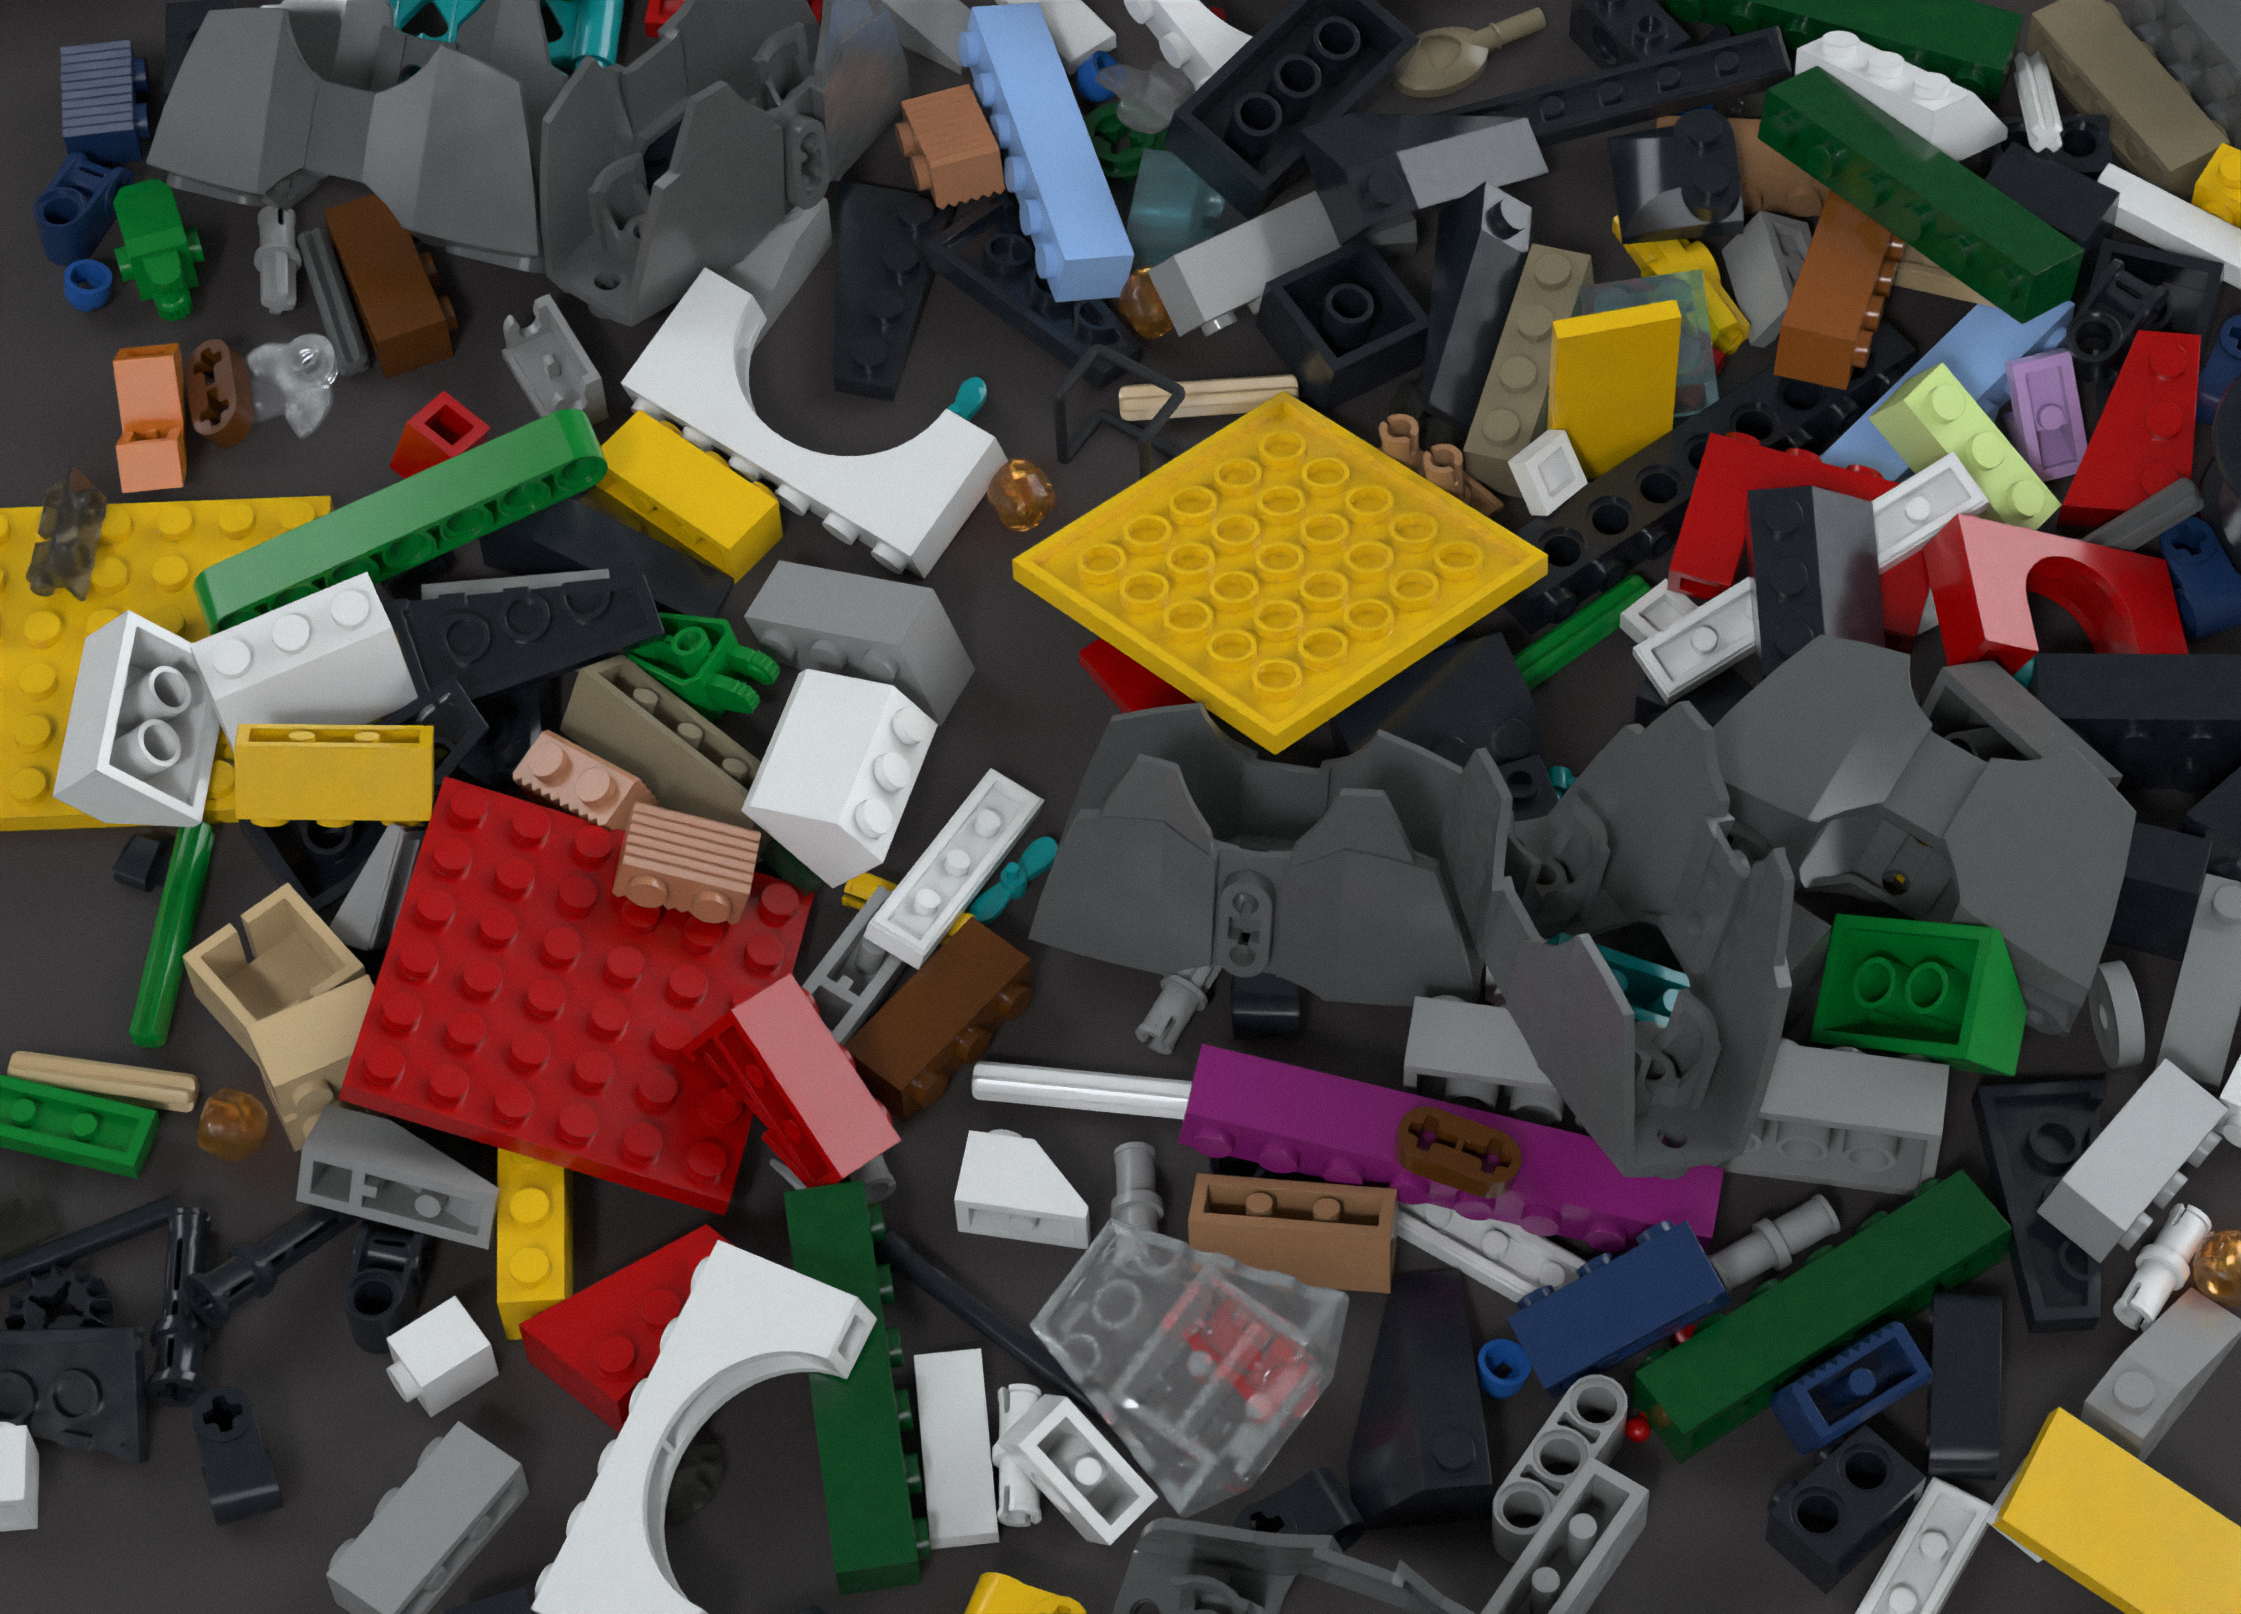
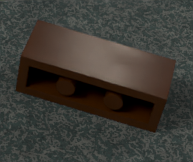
[323,193,458,379]
[844,917,1034,1123]

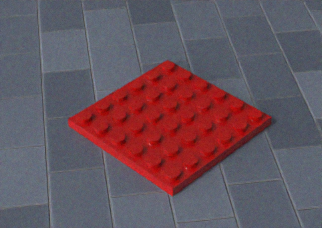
[339,776,815,1216]

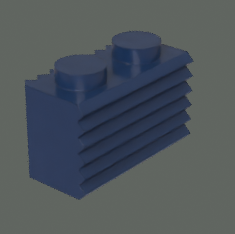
[60,39,152,166]
[1768,1321,1934,1456]

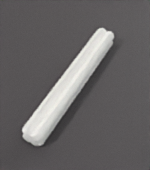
[2014,51,2063,153]
[971,1061,1192,1119]

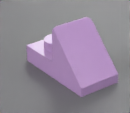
[2001,348,2088,482]

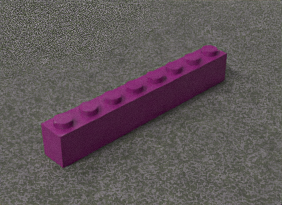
[1178,1044,1724,1253]

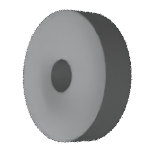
[2088,960,2145,1069]

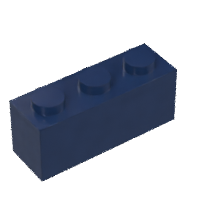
[1507,1220,1732,1399]

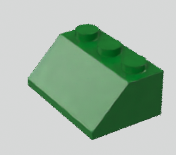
[1810,914,2028,1077]

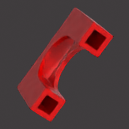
[1667,432,1931,657]
[1923,513,2188,677]

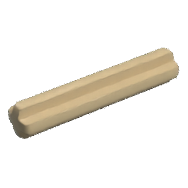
[1119,374,1299,421]
[7,1051,199,1113]

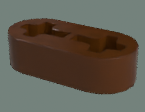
[185,339,254,449]
[1393,1106,1522,1199]

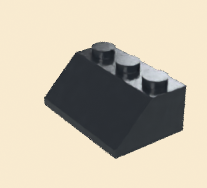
[1744,486,1886,684]
[1328,631,1548,770]

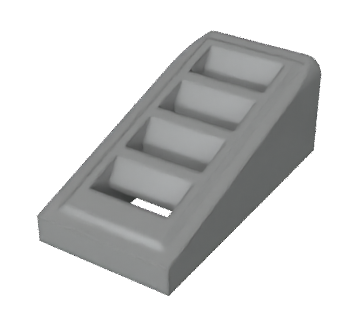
[329,823,426,951]

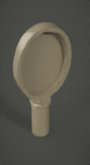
[1393,7,1547,98]

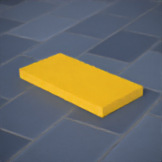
[1547,300,1682,480]
[1992,1407,2241,1614]

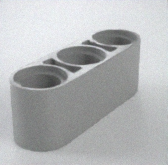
[1492,1375,1628,1563]

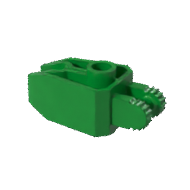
[113,178,205,322]
[614,612,781,722]

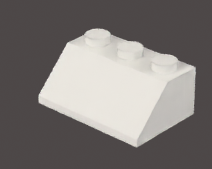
[1795,31,2008,162]
[190,572,418,754]
[53,610,220,827]
[741,669,938,888]

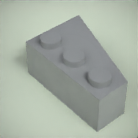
[744,560,975,726]

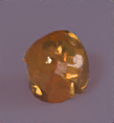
[1118,266,1174,339]
[987,458,1057,532]
[197,1088,269,1161]
[2192,1229,2241,1307]

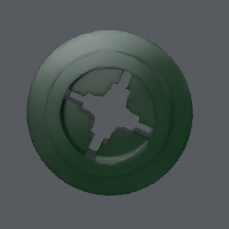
[1083,103,1167,185]

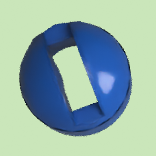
[1075,51,1126,103]
[63,259,112,312]
[1475,1339,1531,1400]

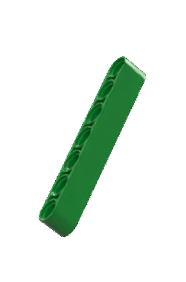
[193,408,608,636]

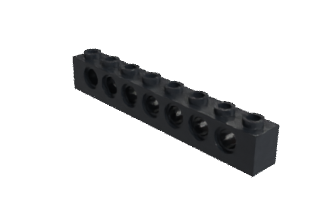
[1502,317,1916,635]

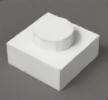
[1508,429,1588,516]
[1620,579,1698,644]

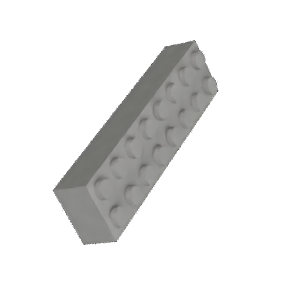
[1403,995,1950,1196]

